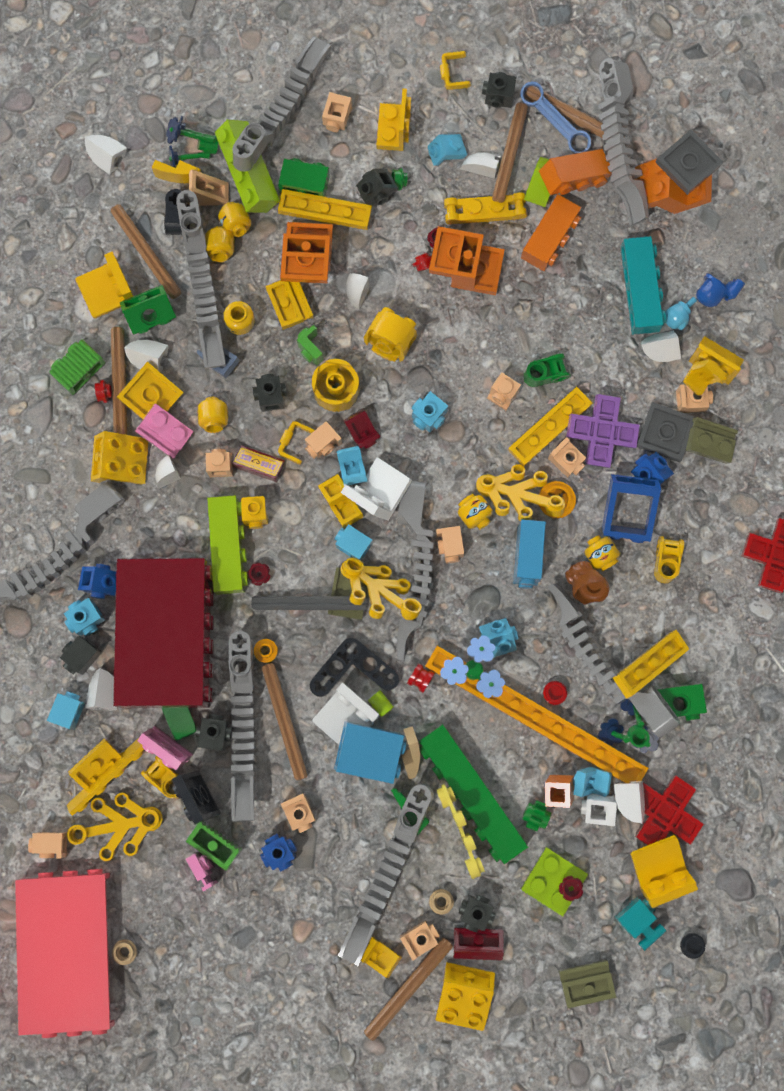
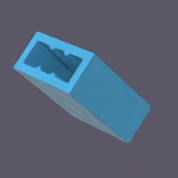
[513,519,546,589]
[334,721,406,784]

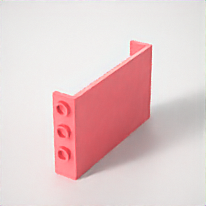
[15,869,114,1038]

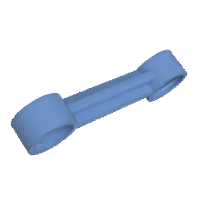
[521,82,591,154]

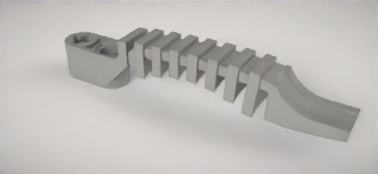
[233,36,331,172]
[598,58,649,226]
[176,190,226,370]
[397,481,434,662]
[0,482,125,602]
[548,584,680,738]
[229,630,256,822]
[338,784,434,966]

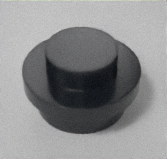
[680,933,705,959]

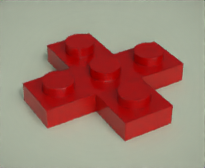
[741,518,784,593]
[635,775,704,845]

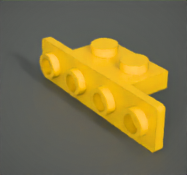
[67,738,144,816]

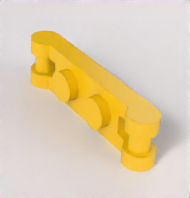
[444,192,527,224]

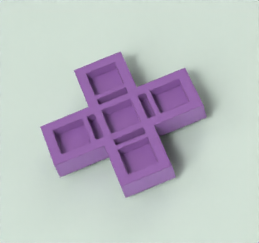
[566,394,640,468]

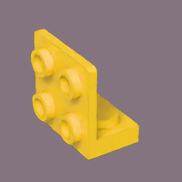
[376,88,411,151]
[75,251,133,319]
[689,336,744,385]
[91,431,149,485]
[630,835,698,908]
[435,962,495,1031]

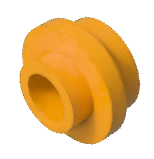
[254,639,278,663]

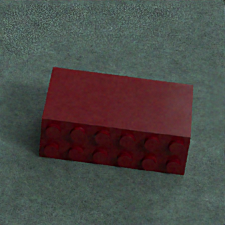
[113,558,215,709]

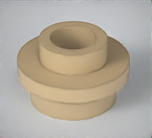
[429,889,454,915]
[112,939,137,965]

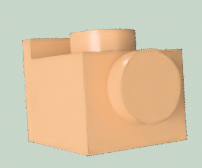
[322,92,352,132]
[487,372,521,411]
[676,384,713,413]
[305,422,342,459]
[548,437,586,478]
[206,449,233,477]
[436,526,464,564]
[281,793,316,833]
[28,832,67,859]
[400,921,440,960]

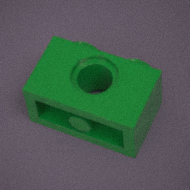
[119,285,176,335]
[657,684,707,721]

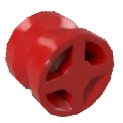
[407,663,435,693]

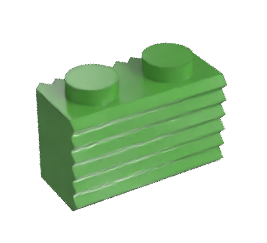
[49,340,105,395]
[186,822,242,871]

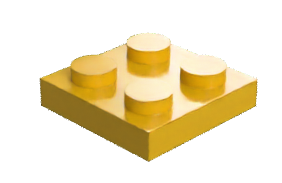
[116,362,183,420]

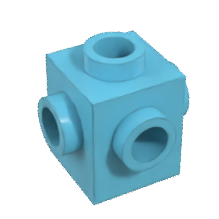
[411,391,448,432]
[64,598,106,636]
[479,618,518,658]

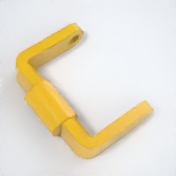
[440,51,471,90]
[278,421,315,465]

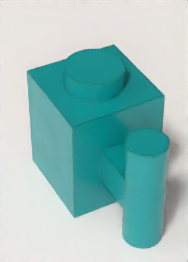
[615,897,666,951]

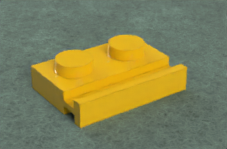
[265,280,314,330]

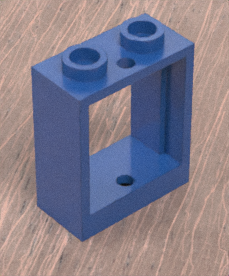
[602,474,661,543]

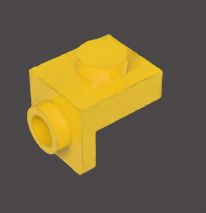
[683,359,726,395]
[241,496,268,529]

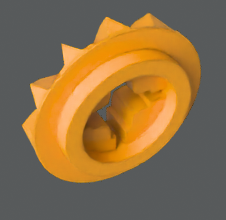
[539,481,576,519]

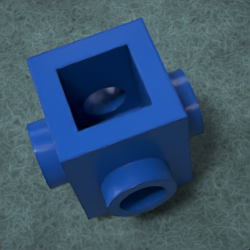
[631,452,674,485]
[78,564,116,599]
[260,834,297,872]

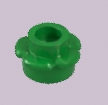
[391,168,408,191]

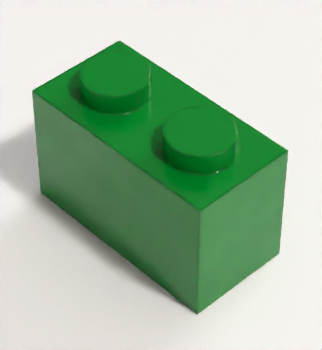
[278,158,330,197]

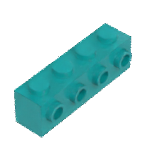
[620,236,666,335]

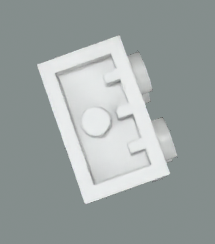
[341,458,412,521]
[312,682,380,745]

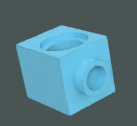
[334,524,373,561]
[47,691,85,730]

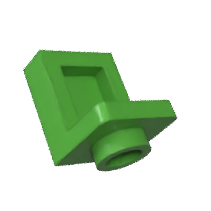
[297,325,324,366]

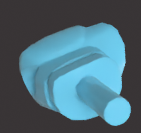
[665,297,697,330]

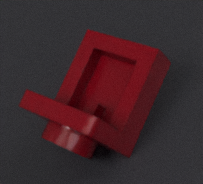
[343,409,381,449]

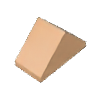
[189,169,229,206]

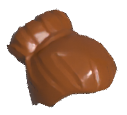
[565,561,610,605]

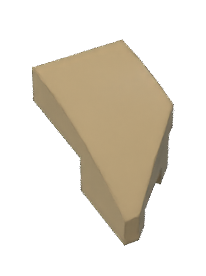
[401,726,420,779]

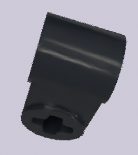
[164,189,190,235]

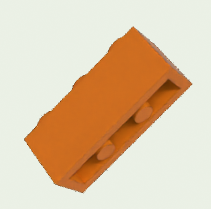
[539,149,612,195]
[521,194,582,272]

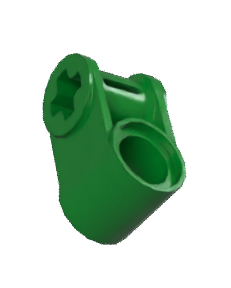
[523,353,571,387]

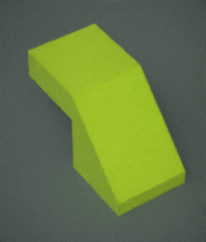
[524,156,550,207]

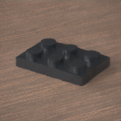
[172,770,221,825]

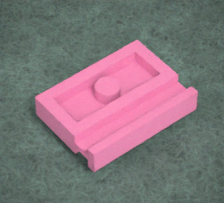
[135,403,194,459]
[137,726,193,770]
[186,852,218,891]

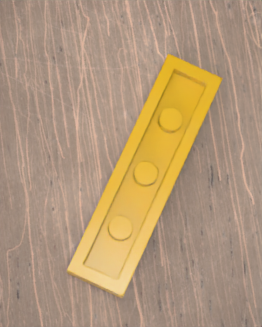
[278,189,372,230]
[508,387,593,466]
[613,629,689,699]

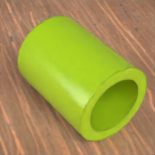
[368,690,394,717]

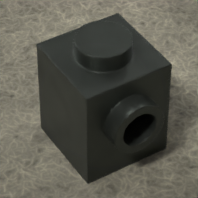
[60,636,101,675]

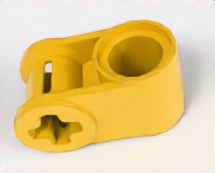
[654,536,684,584]
[141,755,179,799]

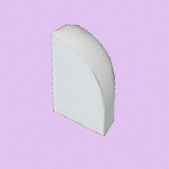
[85,135,127,175]
[460,152,501,179]
[346,273,369,310]
[641,330,681,362]
[124,340,168,373]
[155,455,181,488]
[85,668,117,711]
[614,781,645,823]

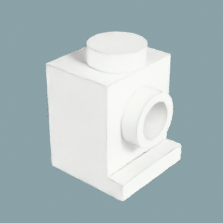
[581,794,617,826]

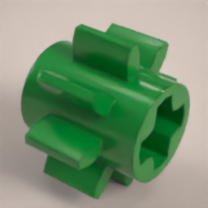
[522,800,552,832]

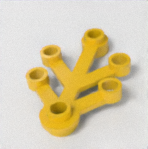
[476,464,565,521]
[340,558,422,620]
[67,792,163,861]

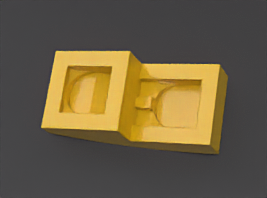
[151,160,202,184]
[318,474,364,529]
[361,936,402,978]

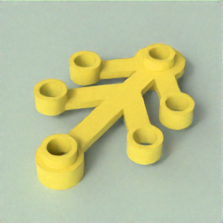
[436,784,485,879]

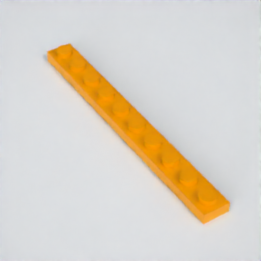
[425,646,648,783]

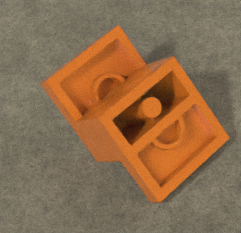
[634,158,712,214]
[280,222,333,284]
[429,226,505,296]

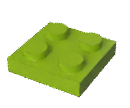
[520,847,588,917]

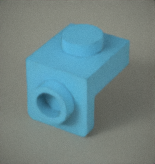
[428,134,467,166]
[337,446,367,486]
[573,766,612,797]

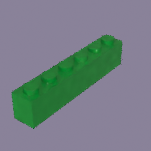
[419,724,528,864]

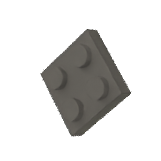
[655,129,723,195]
[637,402,695,462]

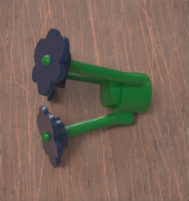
[166,115,218,168]
[598,699,659,753]

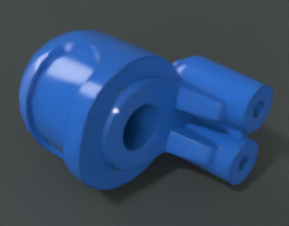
[696,273,745,307]

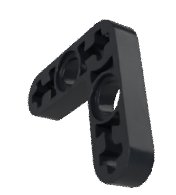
[309,638,399,697]

